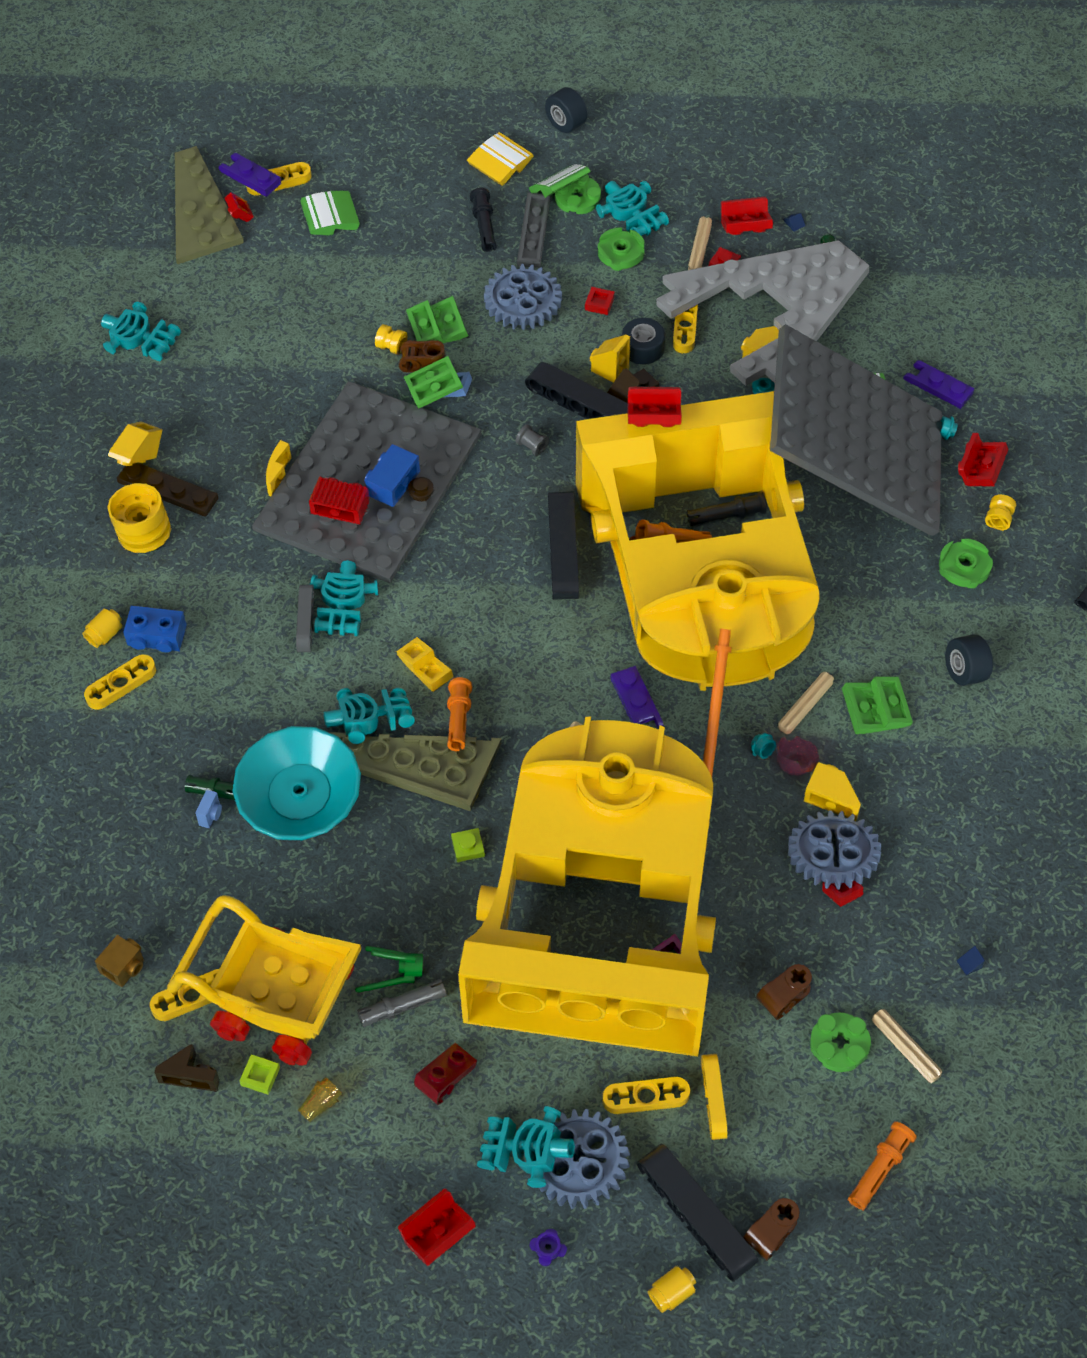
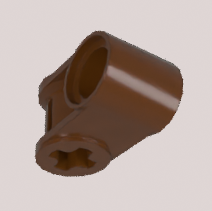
[399,340,446,372]
[756,964,812,1020]
[743,1198,800,1261]

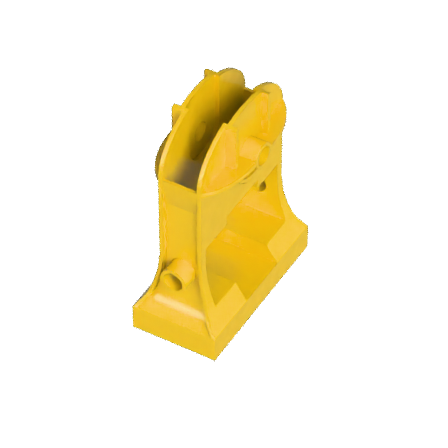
[576,391,819,691]
[458,716,716,1057]

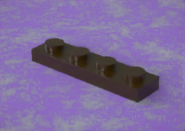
[117,463,219,517]

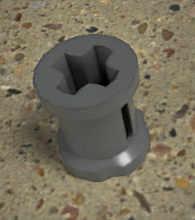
[516,424,549,456]

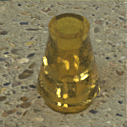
[298,1077,343,1123]

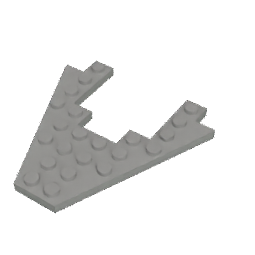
[656,240,869,386]

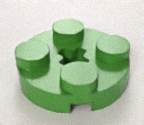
[555,174,601,214]
[598,228,644,271]
[939,539,993,588]
[810,1013,871,1072]

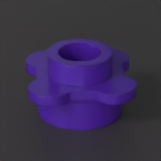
[530,1229,567,1266]

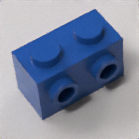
[364,444,420,507]
[124,606,187,653]

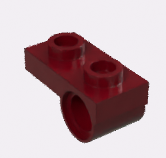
[414,1043,477,1105]

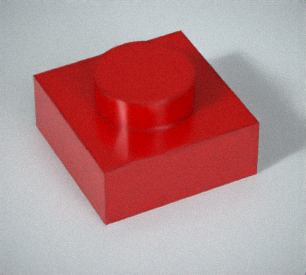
[225,192,254,222]
[709,247,741,266]
[585,287,615,315]
[822,880,863,907]

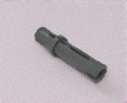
[357,979,447,1028]

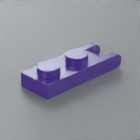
[218,153,281,197]
[903,360,974,409]
[610,666,664,729]

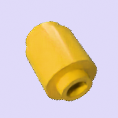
[82,609,122,648]
[648,1266,696,1313]

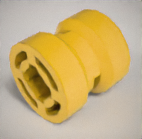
[375,324,408,355]
[985,494,1016,531]

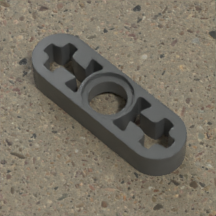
[296,584,315,653]

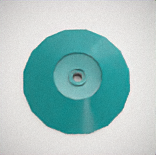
[232,726,361,841]

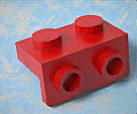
[721,197,773,235]
[628,387,682,427]
[958,433,1008,486]
[398,1188,476,1266]

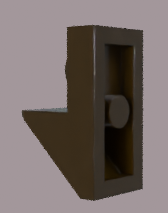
[607,368,659,403]
[154,1044,220,1092]

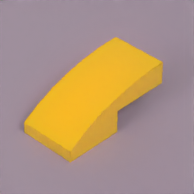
[266,440,291,497]
[396,637,453,692]

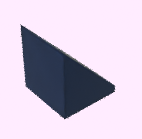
[782,213,806,231]
[957,946,985,975]

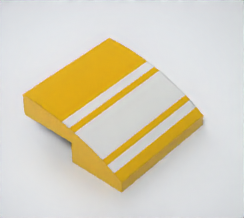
[467,132,534,186]

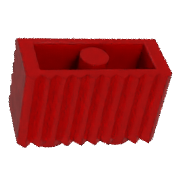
[309,476,370,525]

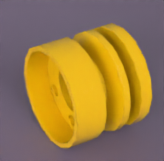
[107,483,171,553]

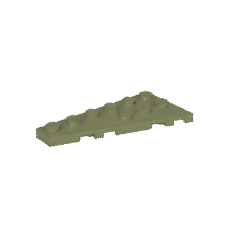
[175,146,244,265]
[329,732,502,811]

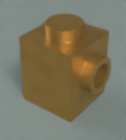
[95,935,144,987]

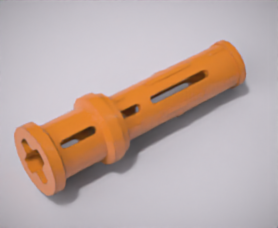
[635,519,712,543]
[447,677,473,751]
[847,1122,917,1211]

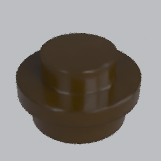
[408,477,434,502]

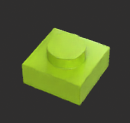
[451,828,485,862]
[239,1054,280,1095]

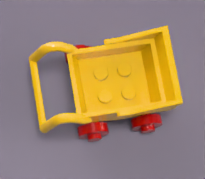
[167,895,361,1066]

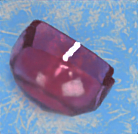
[776,736,819,776]

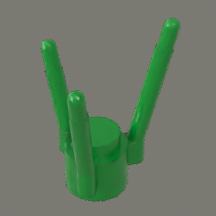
[355,946,423,993]

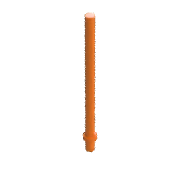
[703,628,732,777]

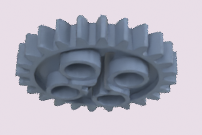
[484,264,562,330]
[788,810,881,889]
[539,1109,630,1209]

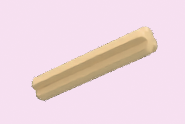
[688,216,712,270]
[778,672,834,734]
[872,1009,942,1083]

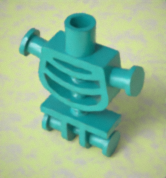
[596,181,669,236]
[101,302,181,361]
[310,561,378,637]
[323,687,415,744]
[477,1106,575,1188]

